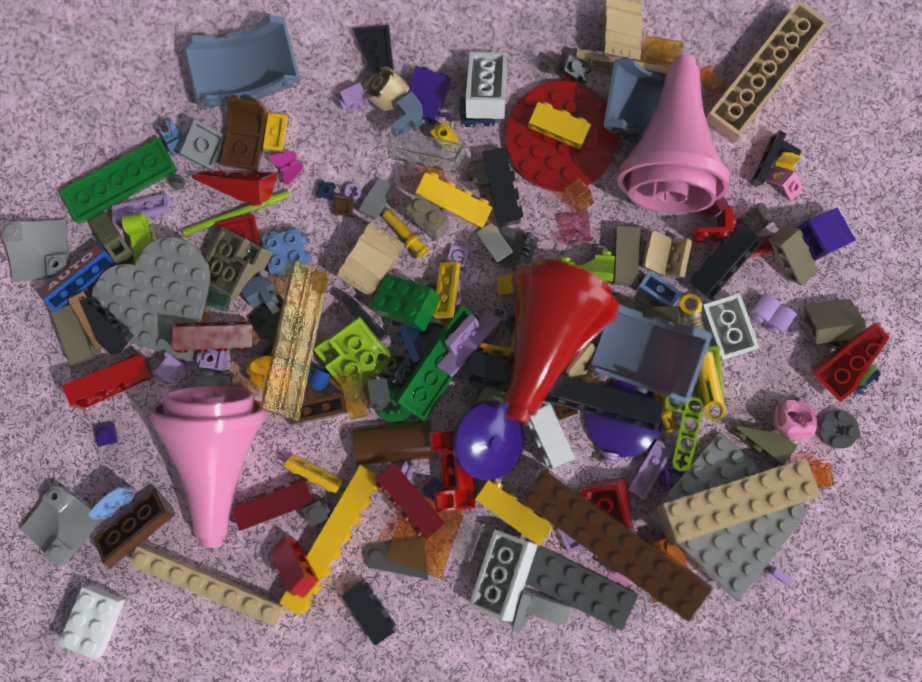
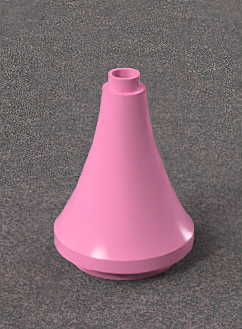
[618,55,730,214]
[150,386,266,548]

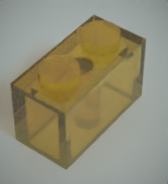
[641,36,684,67]
[341,373,369,420]

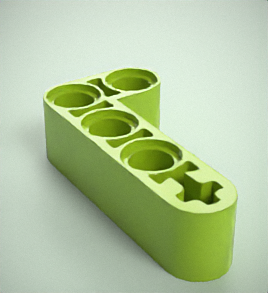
[122,213,154,265]
[665,393,704,471]

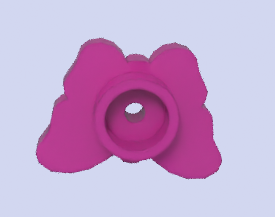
[270,151,304,185]

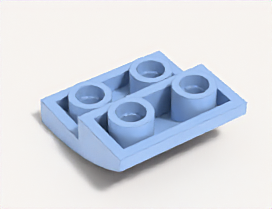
[88,487,135,520]

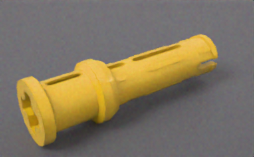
[382,209,430,260]
[652,392,680,434]

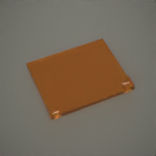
[386,496,465,579]

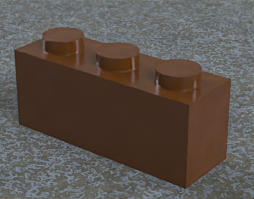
[286,393,350,426]

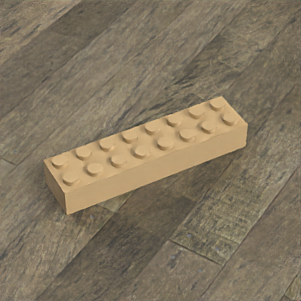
[706,0,829,143]
[656,458,821,546]

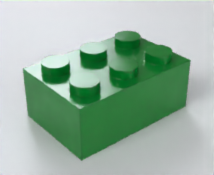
[369,273,441,332]

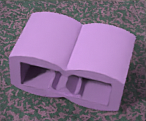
[749,292,797,335]

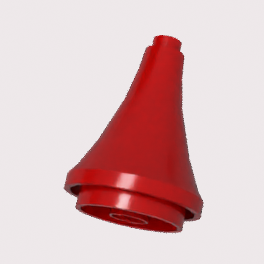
[504,259,620,425]

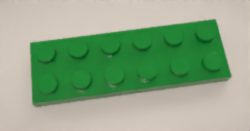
[59,138,178,225]
[394,304,479,421]

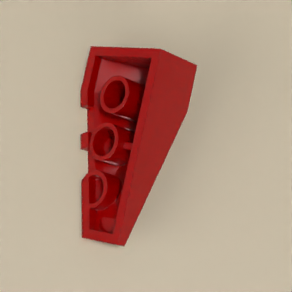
[192,171,277,206]
[811,322,890,402]
[581,477,634,529]

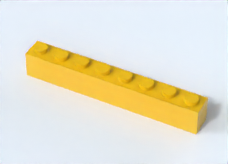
[279,465,378,616]

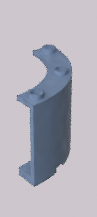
[183,15,300,109]
[604,57,703,144]
[589,304,713,405]

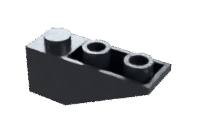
[81,298,134,355]

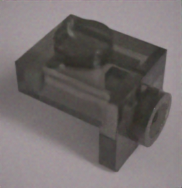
[536,52,565,76]

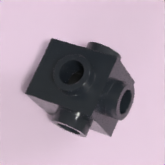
[382,356,415,387]

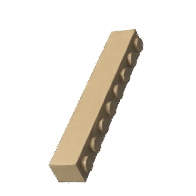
[129,545,285,626]

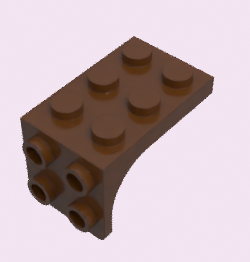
[220,95,268,172]

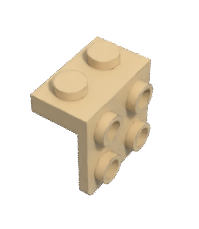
[642,231,692,278]
[566,342,609,386]

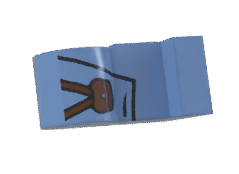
[157,118,184,156]

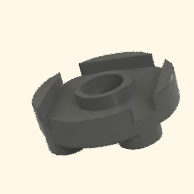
[819,410,860,449]

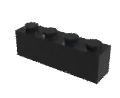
[483,147,523,228]
[689,223,763,301]

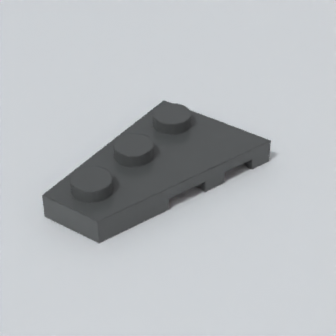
[365,540,429,579]

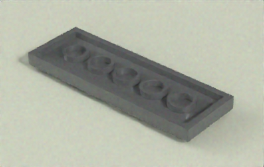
[525,542,638,631]

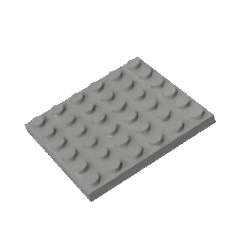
[647,432,808,601]

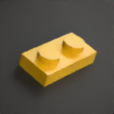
[263,113,288,153]

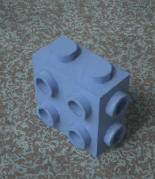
[262,227,312,279]

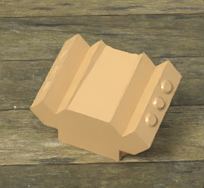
[601,0,642,60]
[337,222,405,298]

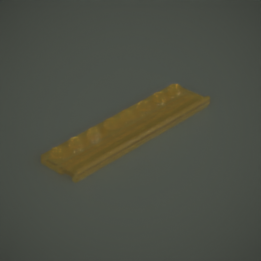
[260,261,329,421]

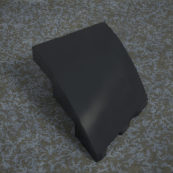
[249,294,305,359]

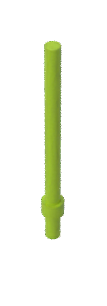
[182,190,290,236]

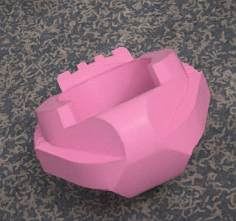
[773,398,818,440]

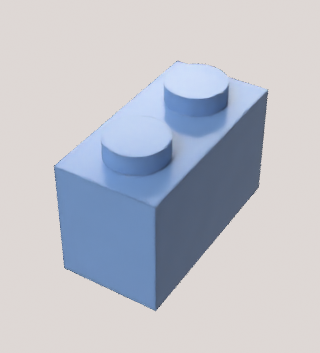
[636,271,682,307]

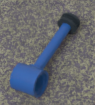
[263,344,332,391]

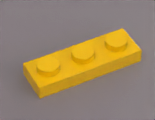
[433,261,460,319]
[284,454,344,493]

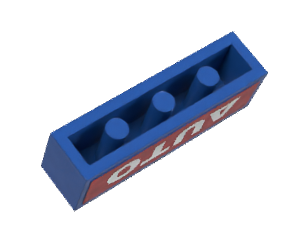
[36,242,116,312]

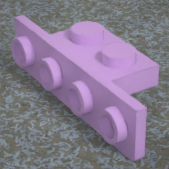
[437,311,502,377]

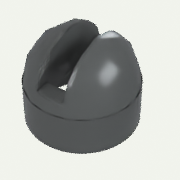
[169,175,185,190]

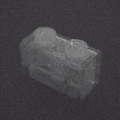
[451,517,484,562]

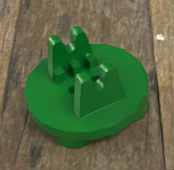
[377,385,411,423]

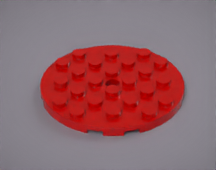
[506,81,618,193]

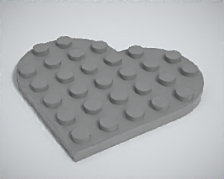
[92,237,210,361]

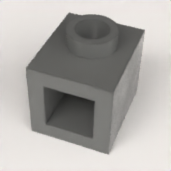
[364,378,390,410]
[302,500,331,527]

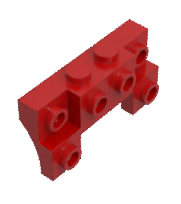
[429,431,476,512]

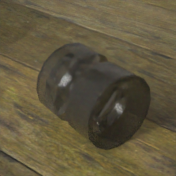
[736,203,773,234]

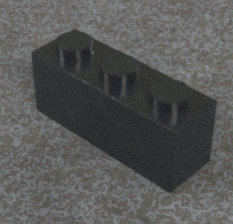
[342,581,396,646]

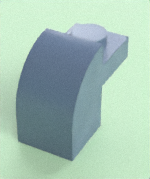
[391,91,423,137]
[242,277,280,314]

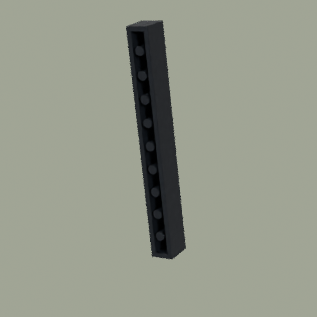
[465,351,664,431]

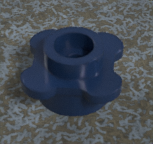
[316,180,336,201]

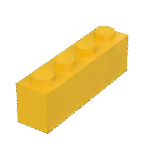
[412,171,493,228]
[475,479,553,546]

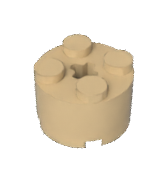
[364,66,409,111]

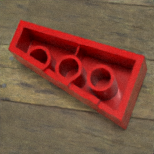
[61,354,154,409]

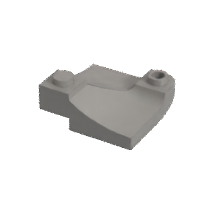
[2,219,70,283]
[20,486,102,567]

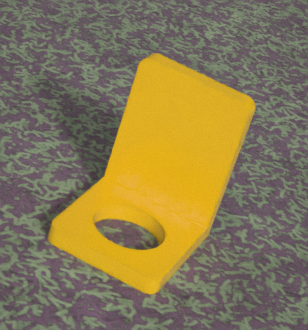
[774,152,801,179]

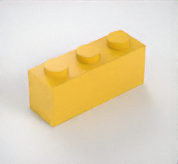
[528,102,591,149]

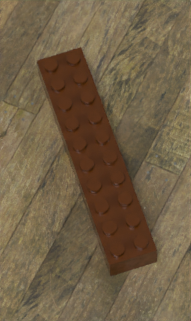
[521,468,713,623]

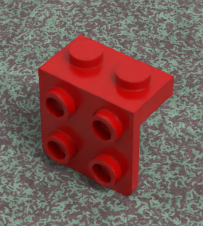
[688,208,736,243]

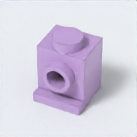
[339,82,370,111]
[197,349,229,372]
[154,352,185,383]

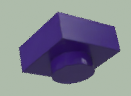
[94,424,118,447]

